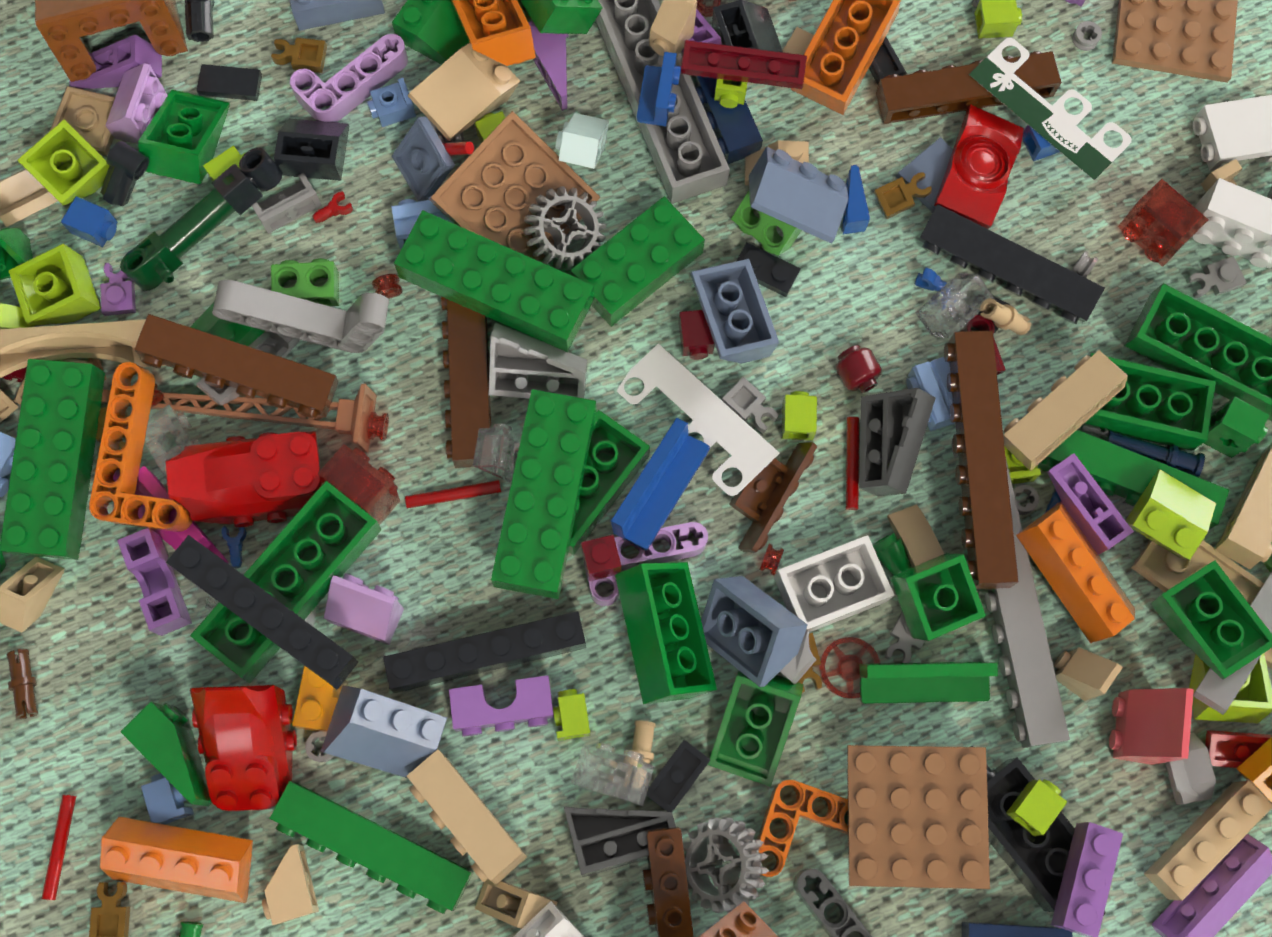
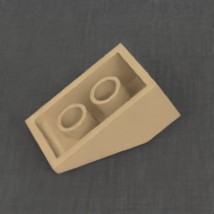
[408,43,520,141]

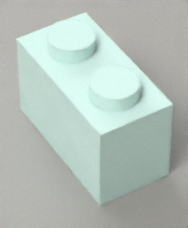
[556,113,609,169]

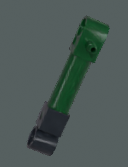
[120,147,283,291]

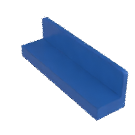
[611,418,710,550]

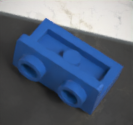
[636,52,681,126]

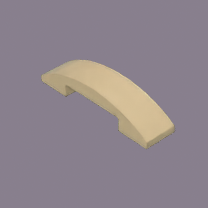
[887,504,944,567]

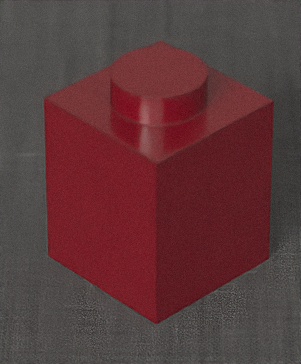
[678,310,715,360]
[581,535,622,581]

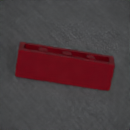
[681,40,807,89]

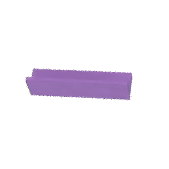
[1152,834,1272,937]

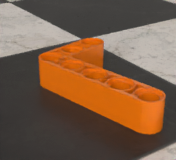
[89,362,192,532]
[757,780,848,877]

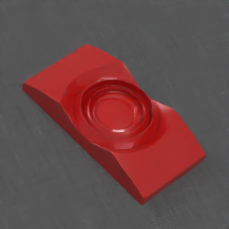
[934,104,1024,229]

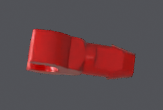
[312,191,353,223]

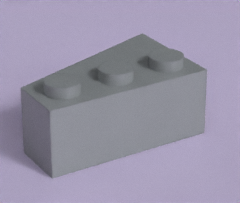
[489,323,587,399]

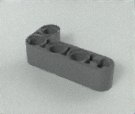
[794,869,872,937]

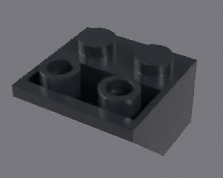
[712,0,783,52]
[274,118,350,181]

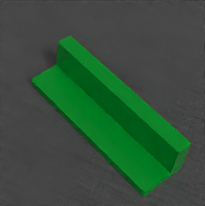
[859,662,998,704]

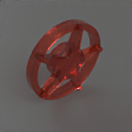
[819,637,880,699]

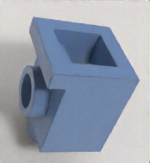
[367,78,416,127]
[141,773,194,824]

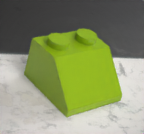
[17,120,110,206]
[9,244,101,326]
[1125,469,1216,560]
[1189,653,1272,724]

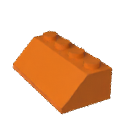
[451,0,536,66]
[1016,502,1135,643]
[100,817,253,903]

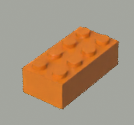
[791,0,901,115]

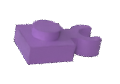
[100,263,136,316]

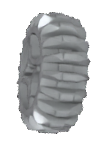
[524,186,606,271]
[683,817,769,913]

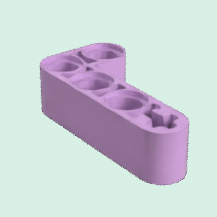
[290,34,408,123]
[584,522,708,606]

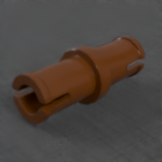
[6,649,38,719]

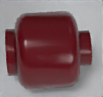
[836,345,882,393]

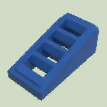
[842,165,870,235]

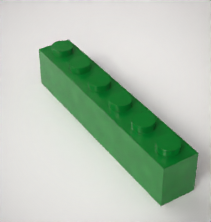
[1037,430,1229,529]
[269,781,474,914]

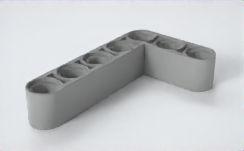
[212,280,389,353]

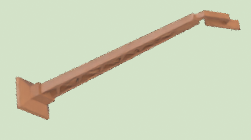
[86,358,377,452]

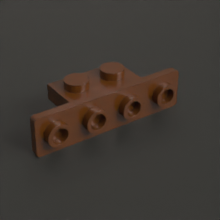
[729,442,817,553]
[643,827,694,937]

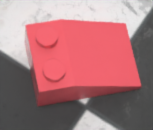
[1109,688,1194,765]

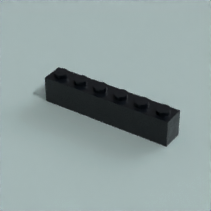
[919,204,1105,324]
[166,535,358,690]
[383,611,586,693]

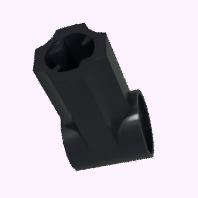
[185,0,215,42]
[100,141,150,206]

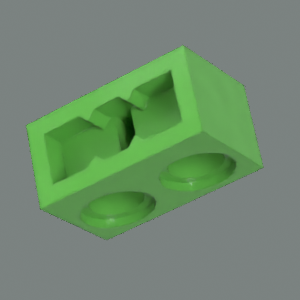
[731,190,802,256]
[271,258,339,307]

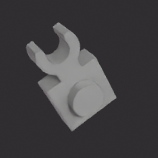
[1186,256,1247,298]
[722,377,779,433]
[885,612,925,663]

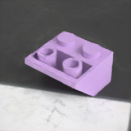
[105,63,168,144]
[324,574,404,645]

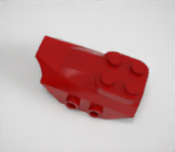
[165,431,322,528]
[190,685,297,811]

